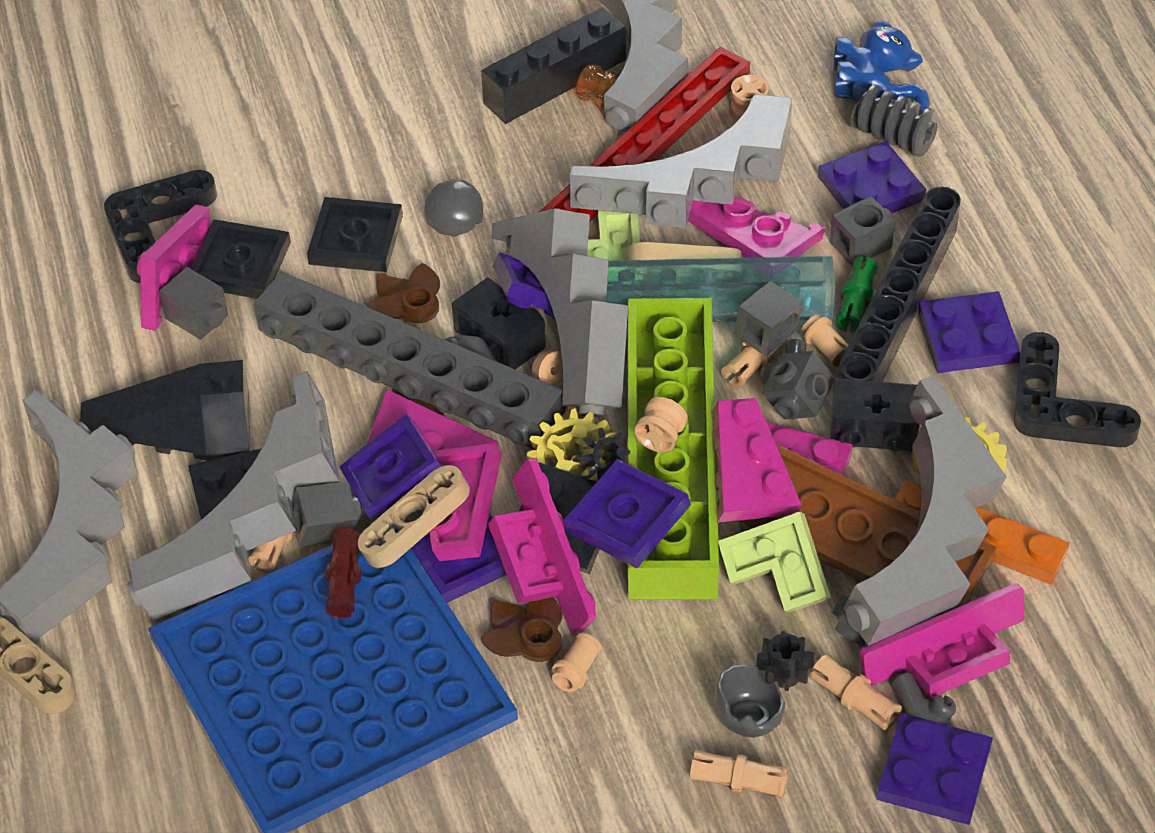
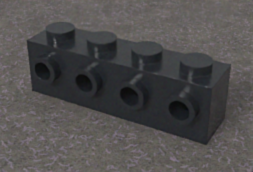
[481,7,626,124]

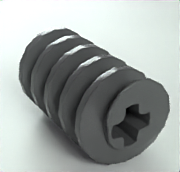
[850,84,937,157]

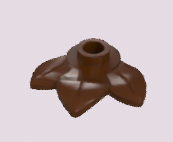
[366,263,440,323]
[481,597,562,662]

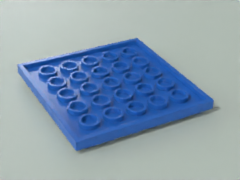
[148,529,518,833]

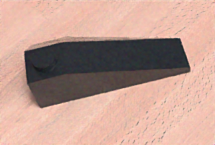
[80,360,250,461]

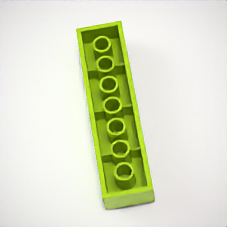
[628,298,719,600]

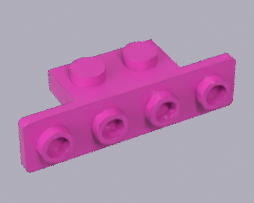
[488,458,596,635]
[859,583,1025,699]

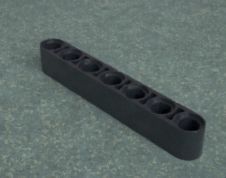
[839,186,961,382]

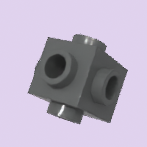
[762,351,835,420]

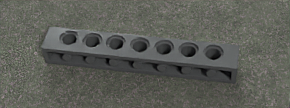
[254,271,565,450]

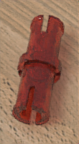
[325,529,362,619]

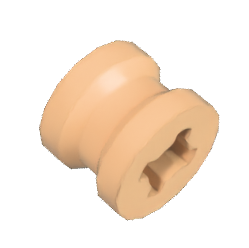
[730,75,769,120]
[634,397,688,453]

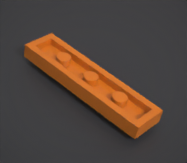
[894,479,1070,585]

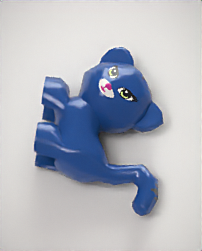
[833,21,930,115]

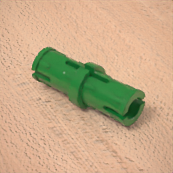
[835,256,878,333]

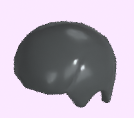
[424,179,483,237]
[714,664,785,738]

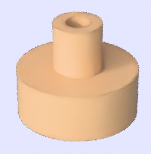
[532,349,563,390]

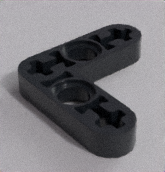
[104,170,217,283]
[1014,332,1141,447]

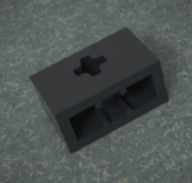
[452,277,546,370]
[830,378,920,451]

